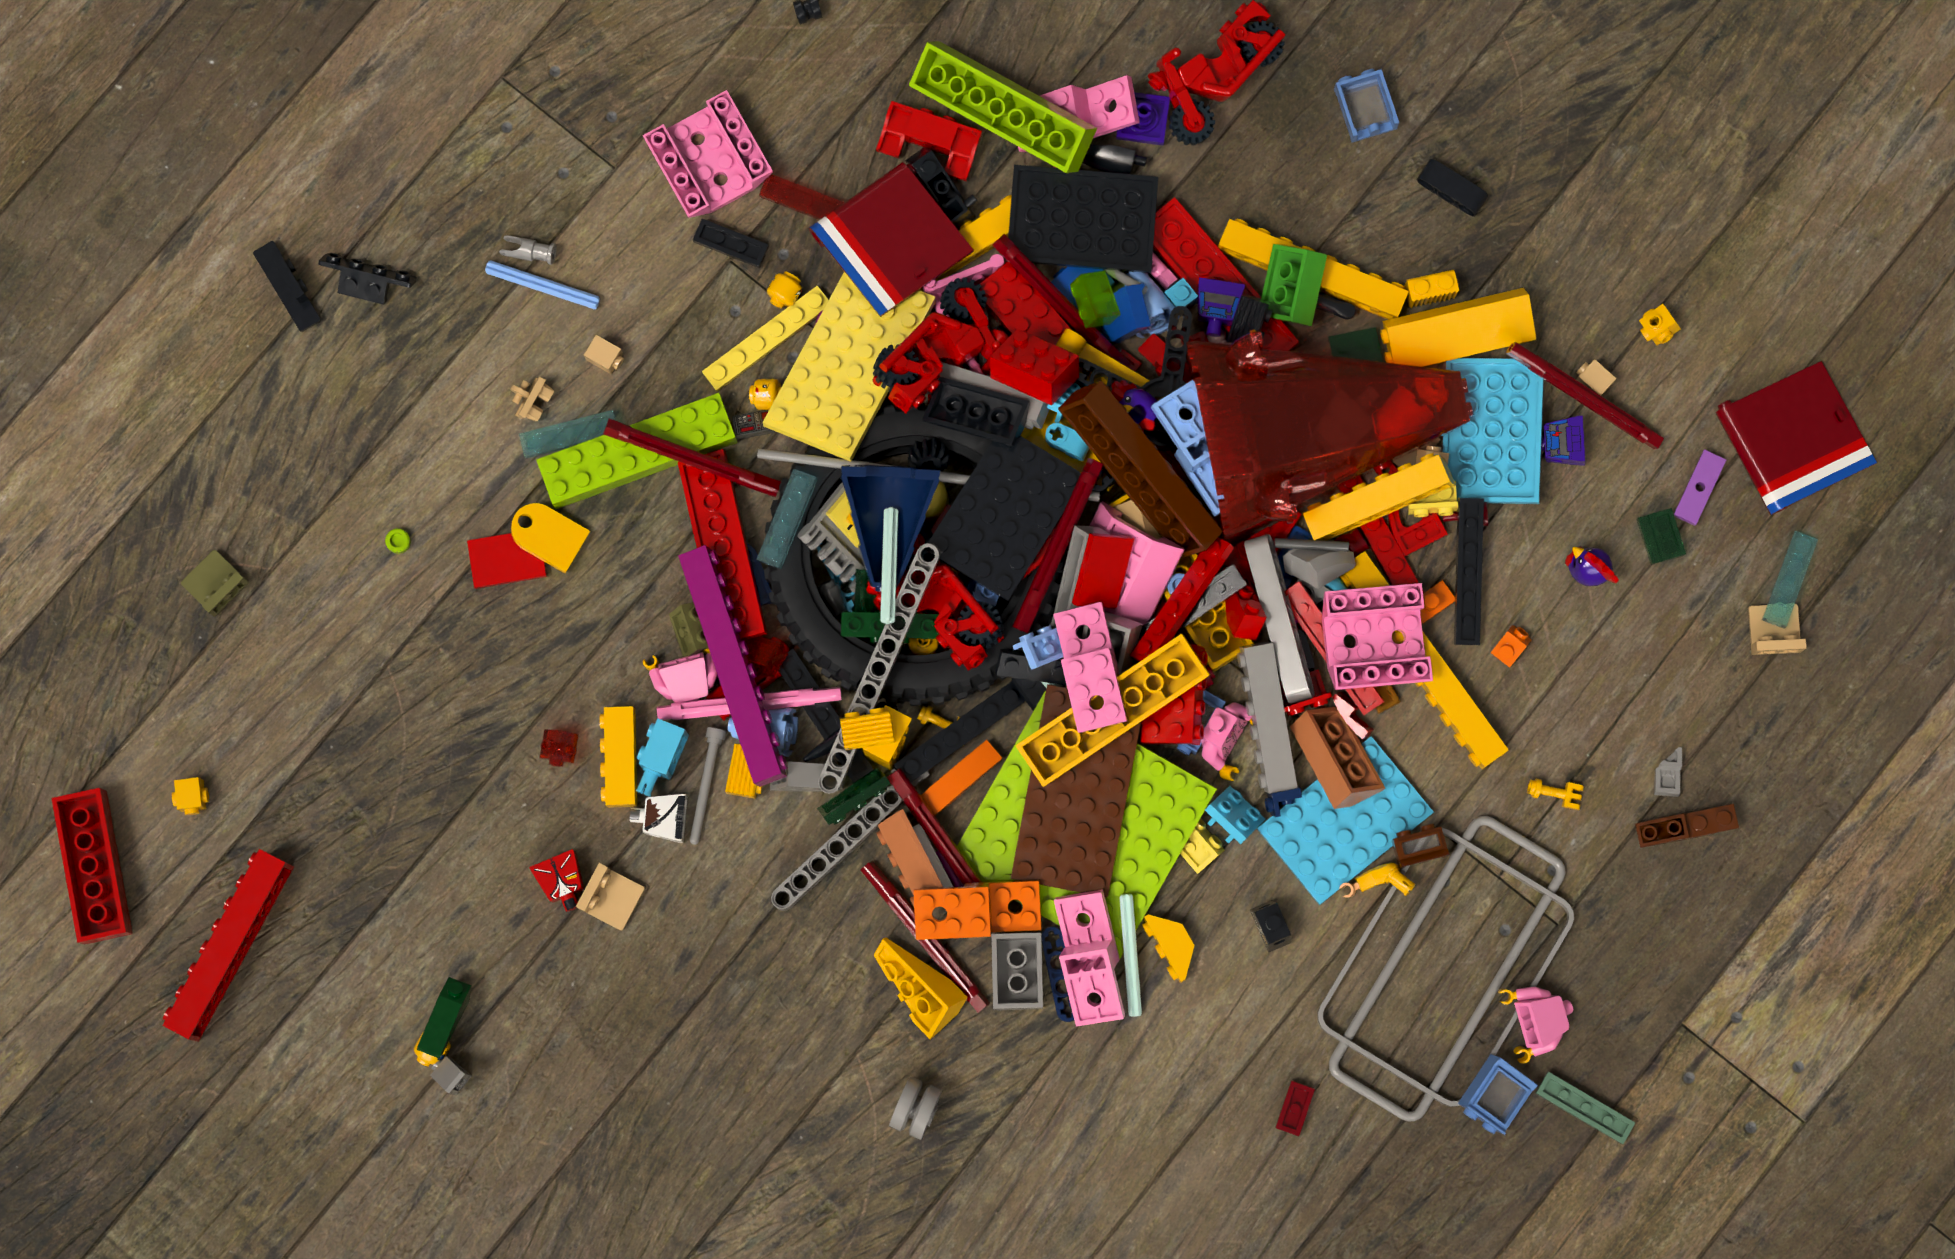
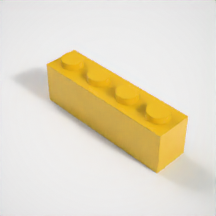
[600,706,637,808]

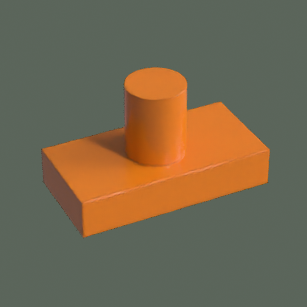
[1420,580,1455,624]

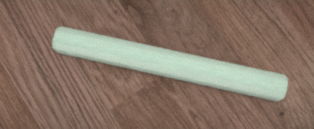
[880,507,899,624]
[1120,894,1142,1017]

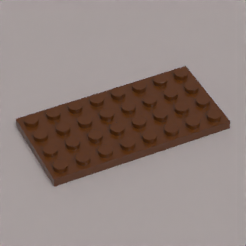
[1011,684,1142,898]

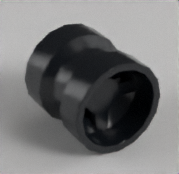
[793,0,823,25]

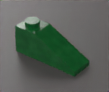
[417,977,472,1059]

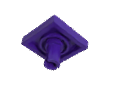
[1116,92,1170,145]

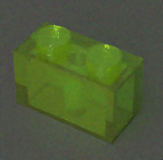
[1070,271,1121,328]

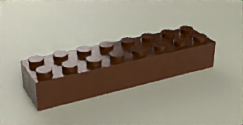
[1058,380,1223,558]

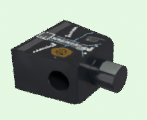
[1250,900,1291,953]

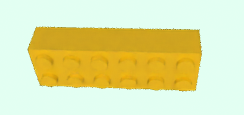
[1303,453,1456,541]

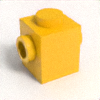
[172,777,209,815]

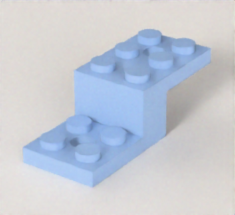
[1151,380,1257,517]

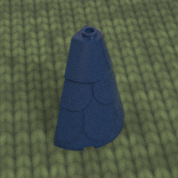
[841,465,940,592]

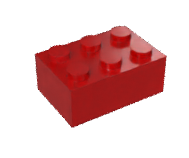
[990,328,1079,406]

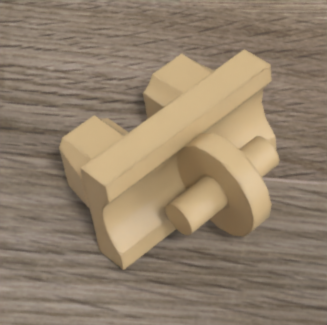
[510,377,554,422]

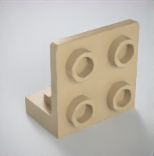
[1748,604,1806,655]
[576,863,645,931]

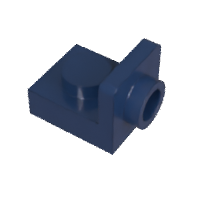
[1265,787,1302,817]

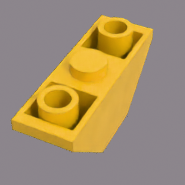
[1142,914,1195,983]

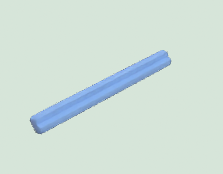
[485,260,600,309]

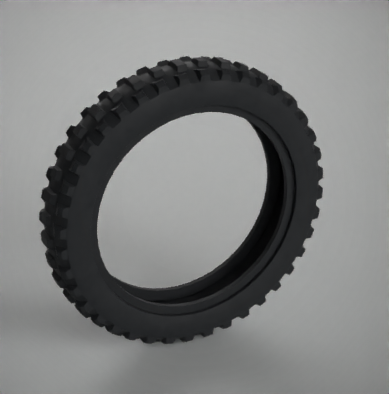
[763,402,1069,706]

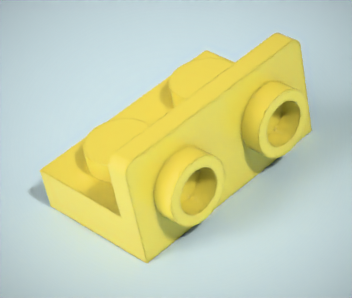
[1408,481,1458,518]
[1180,818,1225,874]

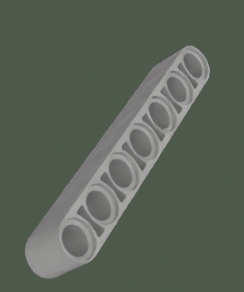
[1244,534,1315,704]
[771,786,903,911]

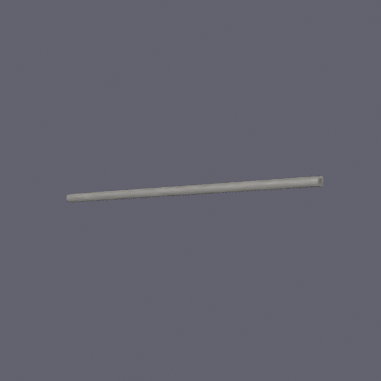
[757,448,1100,502]

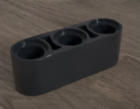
[1417,159,1488,217]

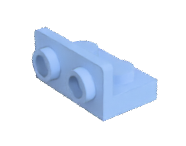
[1013,625,1063,670]

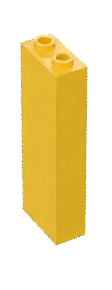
[1380,288,1536,373]

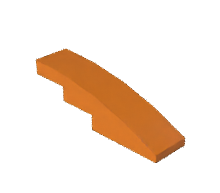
[920,740,1002,816]

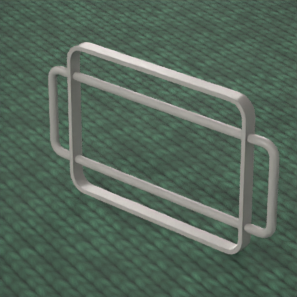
[1317,816,1574,1122]

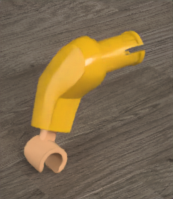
[1339,862,1416,898]

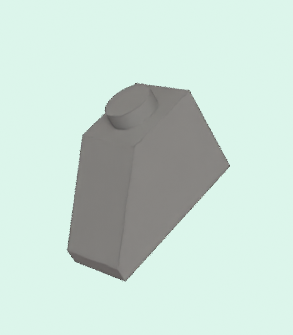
[430,1056,472,1095]

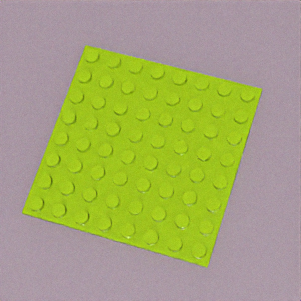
[957,691,1217,958]

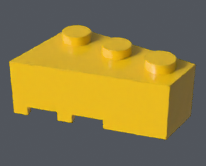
[863,705,912,770]

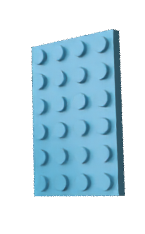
[1443,358,1544,504]
[1257,736,1434,905]

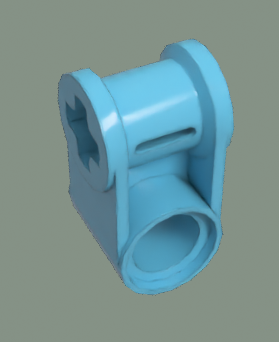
[1045,423,1089,461]

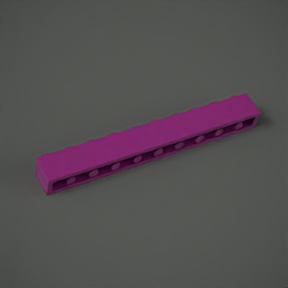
[678,545,788,787]

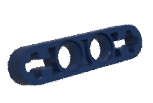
[1041,927,1074,1022]

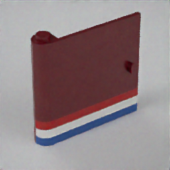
[809,162,974,317]
[1715,361,1877,515]

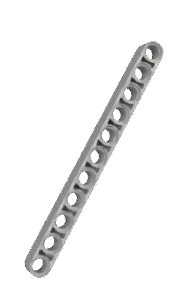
[818,543,941,794]

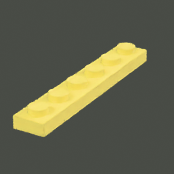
[702,286,829,392]

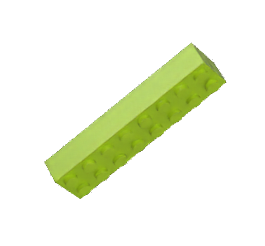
[909,41,1097,173]
[536,393,738,509]

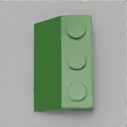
[1261,244,1327,326]

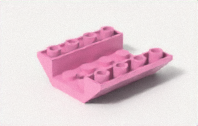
[642,90,773,218]
[1090,501,1185,626]
[1322,583,1433,690]

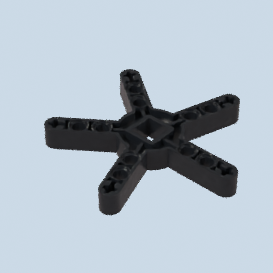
[1075,306,1275,513]

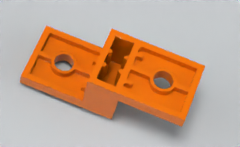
[913,880,1041,940]

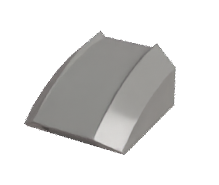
[1283,549,1356,589]

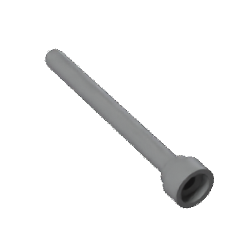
[690,727,726,845]

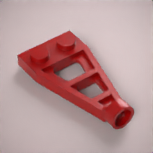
[1372,456,1448,557]

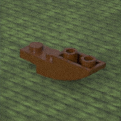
[1635,804,1739,848]

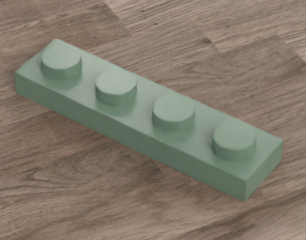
[1535,1072,1635,1144]

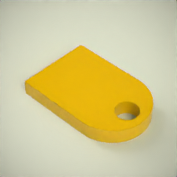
[511,503,590,574]

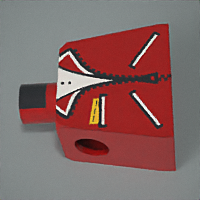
[529,849,584,912]

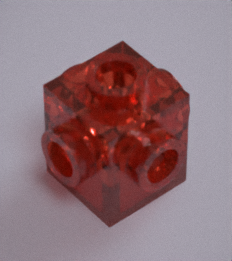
[540,729,579,767]

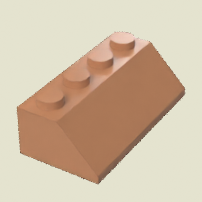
[1290,707,1385,809]
[876,809,943,908]

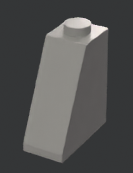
[770,762,846,792]

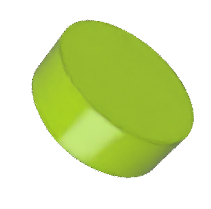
[385,528,411,554]

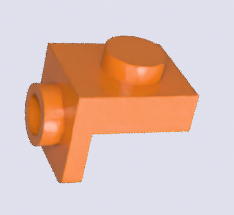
[1491,625,1531,668]

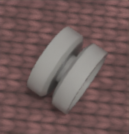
[889,1076,942,1140]

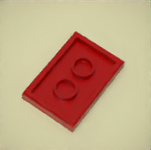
[467,533,547,589]
[1072,533,1134,608]

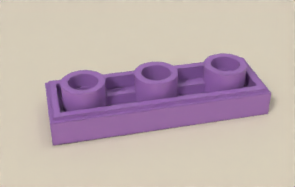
[1673,449,1726,526]

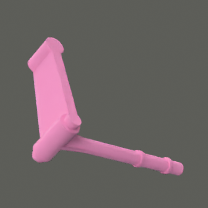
[923,254,1004,375]

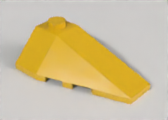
[874,937,968,1039]

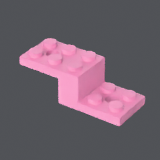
[1018,75,1140,153]
[1053,602,1128,733]
[1054,889,1125,1026]

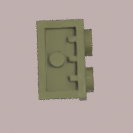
[181,550,249,617]
[669,602,709,657]

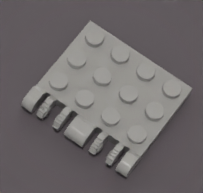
[798,483,872,602]

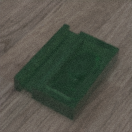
[1636,508,1686,565]

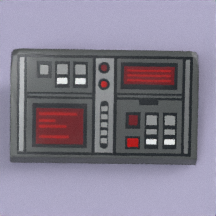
[732,410,776,440]

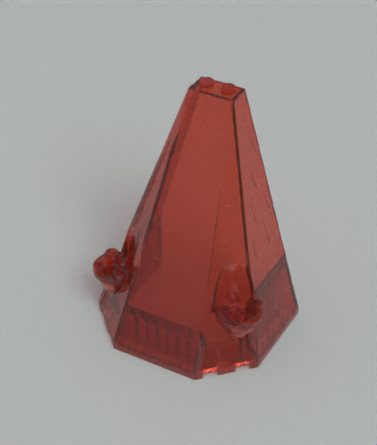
[1186,329,1473,544]

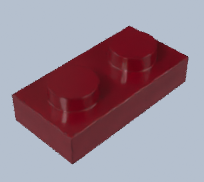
[1275,1081,1315,1137]

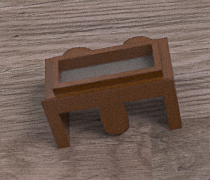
[1392,824,1450,869]

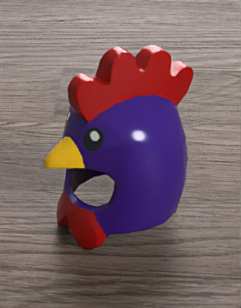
[1111,380,1158,434]
[1565,547,1619,586]

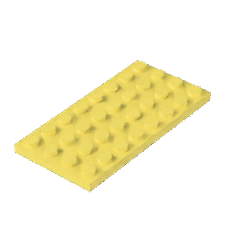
[763,272,936,462]

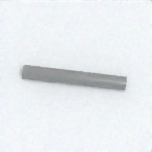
[1104,270,1148,295]

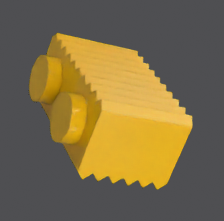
[1404,270,1459,308]
[840,708,895,750]
[725,744,763,799]

